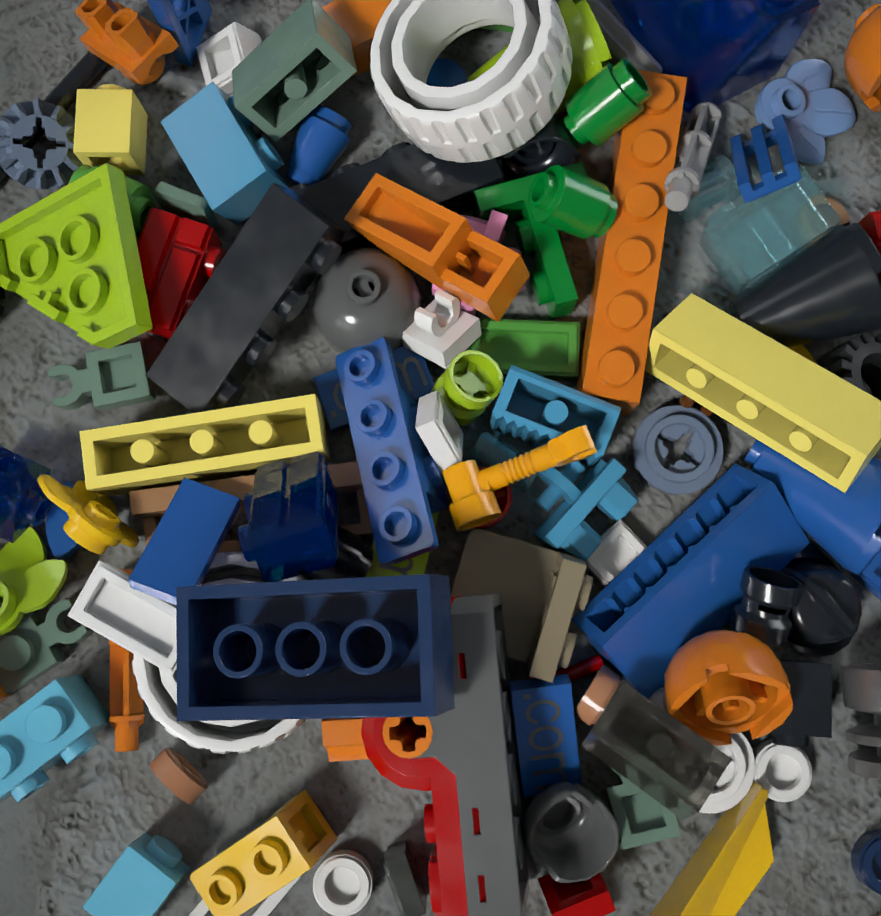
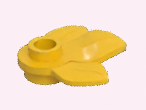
[37,474,139,554]

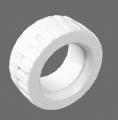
[370,0,573,163]
[132,551,309,754]

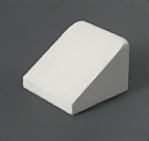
[196,22,262,94]

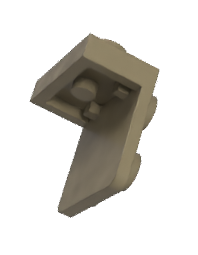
[450,528,593,683]

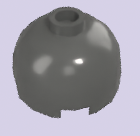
[312,246,423,353]

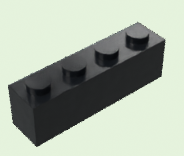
[289,142,504,253]
[146,183,347,413]

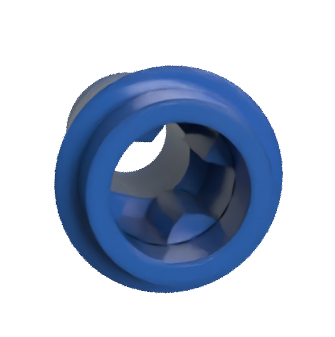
[285,105,353,185]

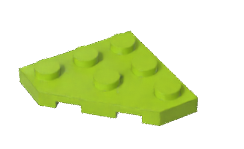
[0,163,153,349]

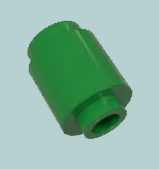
[564,58,652,146]
[528,165,618,239]

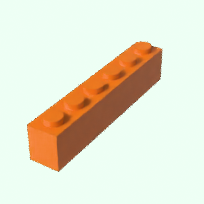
[576,70,687,416]

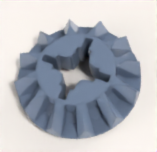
[0,98,83,190]
[631,405,724,495]

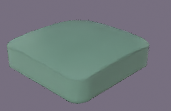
[154,181,218,229]

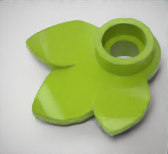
[0,527,68,636]

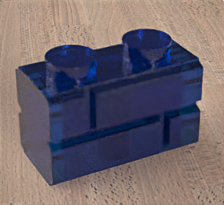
[238,451,338,582]

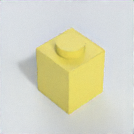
[73,84,148,175]

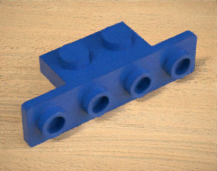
[335,337,449,566]

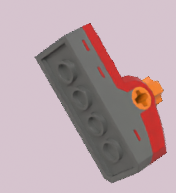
[321,592,530,916]

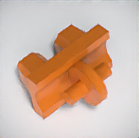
[75,0,179,85]

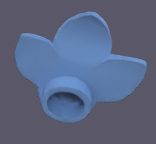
[754,59,856,164]

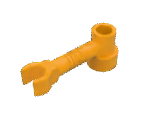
[442,425,597,531]

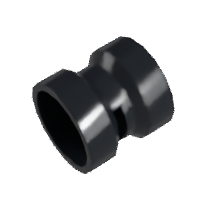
[728,566,804,645]

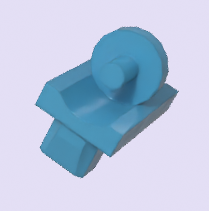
[533,458,638,561]

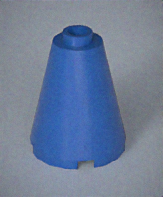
[744,440,881,575]

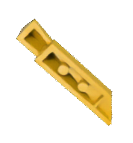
[649,781,774,916]

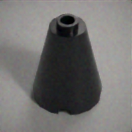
[729,221,881,347]

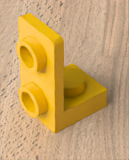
[190,789,338,916]

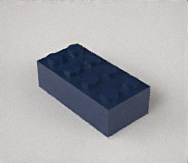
[176,574,455,721]

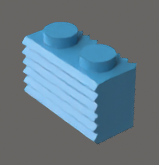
[489,365,621,468]

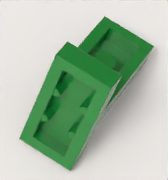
[473,162,587,320]

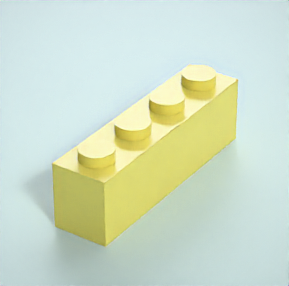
[645,293,881,493]
[79,394,331,497]

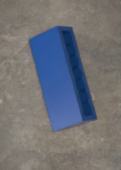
[571,463,810,701]

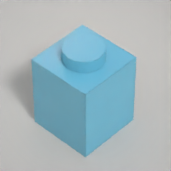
[82,832,191,916]

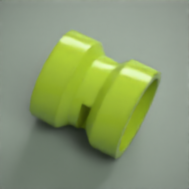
[431,350,503,426]

